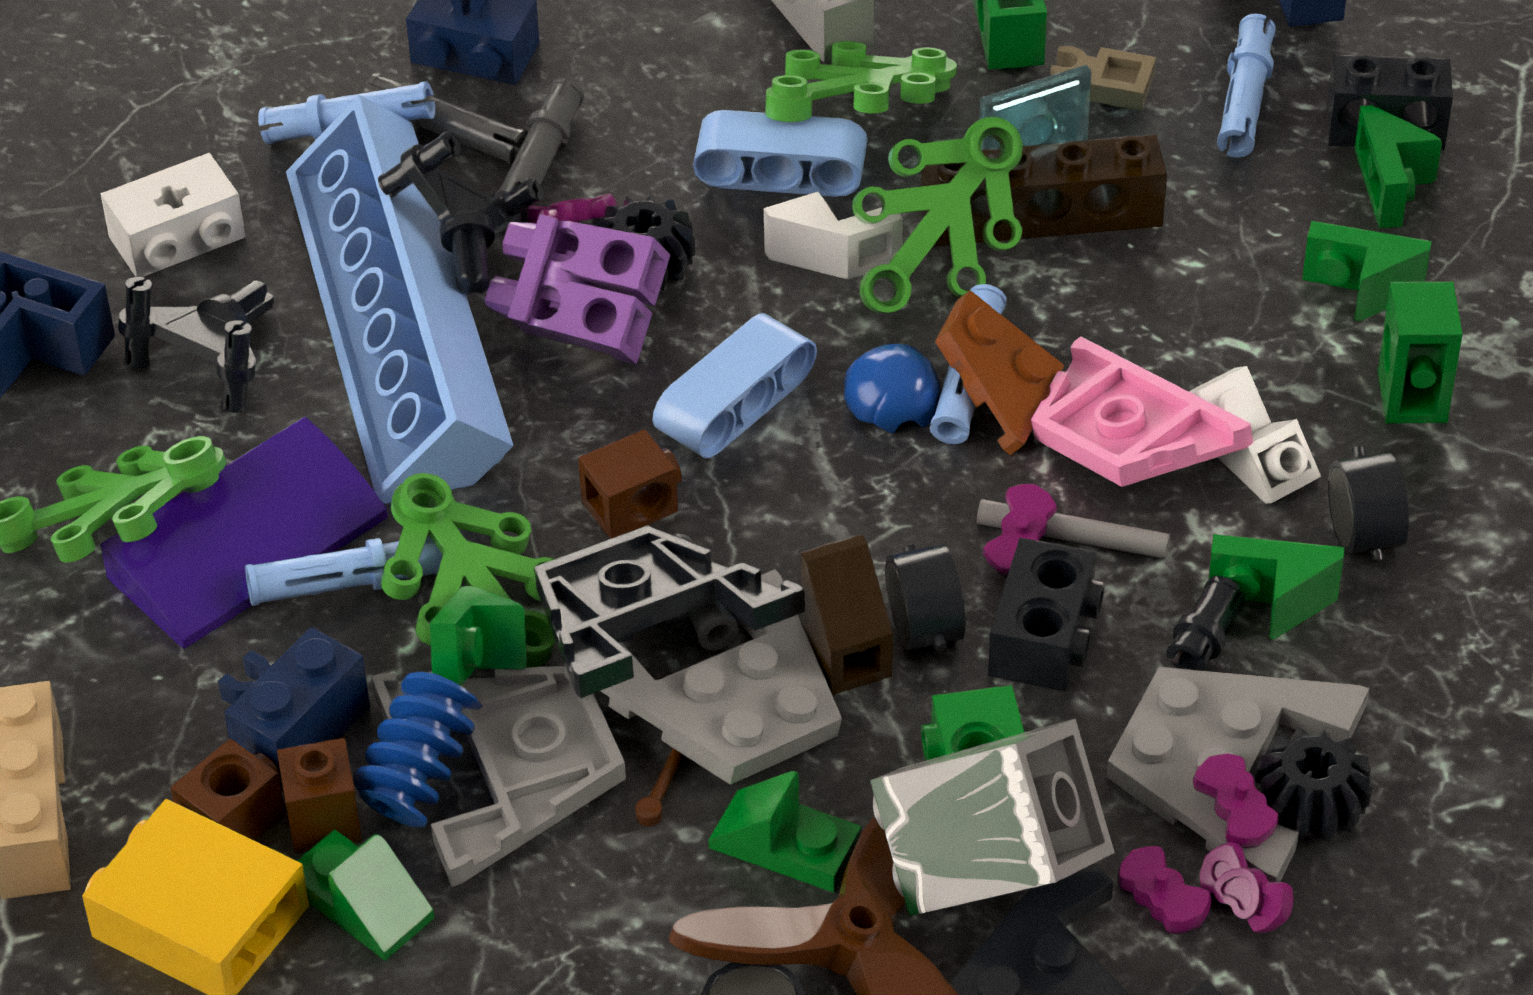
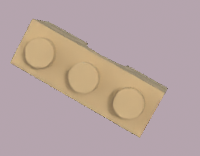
[0,681,71,900]

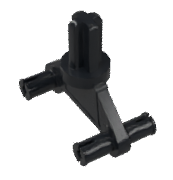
[378,131,544,295]
[118,277,274,413]

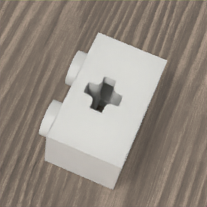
[101,153,246,277]

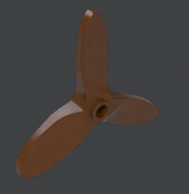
[668,816,958,995]

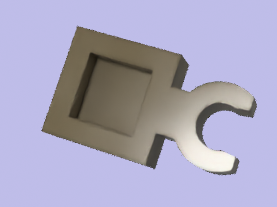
[1049,46,1156,111]

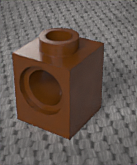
[578,429,682,539]
[170,738,285,841]
[277,738,362,853]

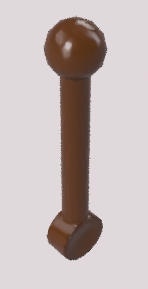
[635,748,684,827]

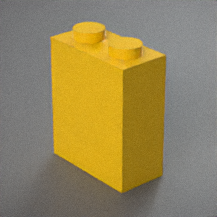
[82,799,309,995]

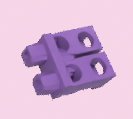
[485,214,670,365]

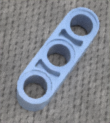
[693,110,868,197]
[652,313,817,459]

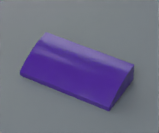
[100,417,388,649]

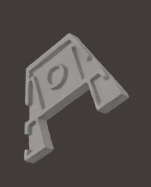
[564,569,842,785]
[371,666,626,887]
[1107,667,1369,882]

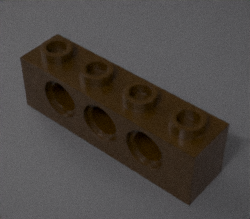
[921,134,1167,247]

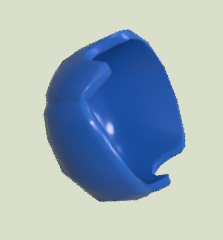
[844,344,942,433]

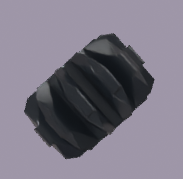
[596,193,696,291]
[1255,726,1373,843]

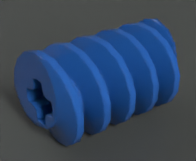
[353,672,482,829]

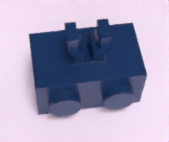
[406,0,540,85]
[218,627,370,792]

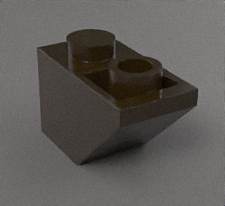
[801,534,893,695]

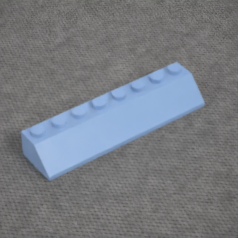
[286,95,514,504]

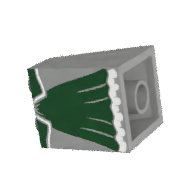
[870,719,1115,916]

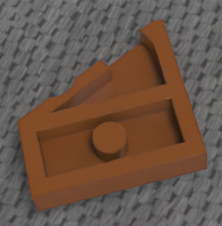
[935,290,1064,455]

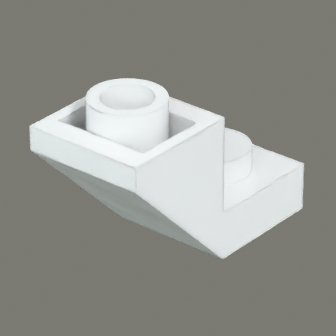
[764,192,903,280]
[1189,366,1321,504]

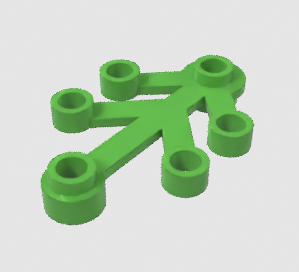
[765,41,957,122]
[852,117,1023,314]
[0,436,227,563]
[381,473,556,668]

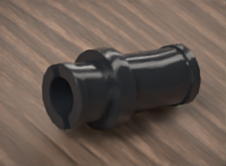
[1166,576,1245,671]

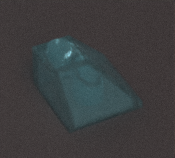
[979,65,1092,150]

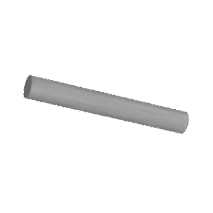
[977,499,1170,559]

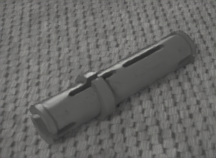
[363,73,528,165]
[500,78,584,222]

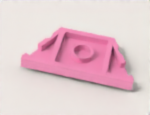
[1031,337,1253,487]

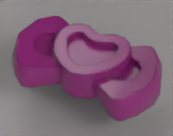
[527,193,617,224]
[983,484,1057,575]
[1193,753,1279,848]
[1199,842,1294,934]
[1117,846,1212,934]

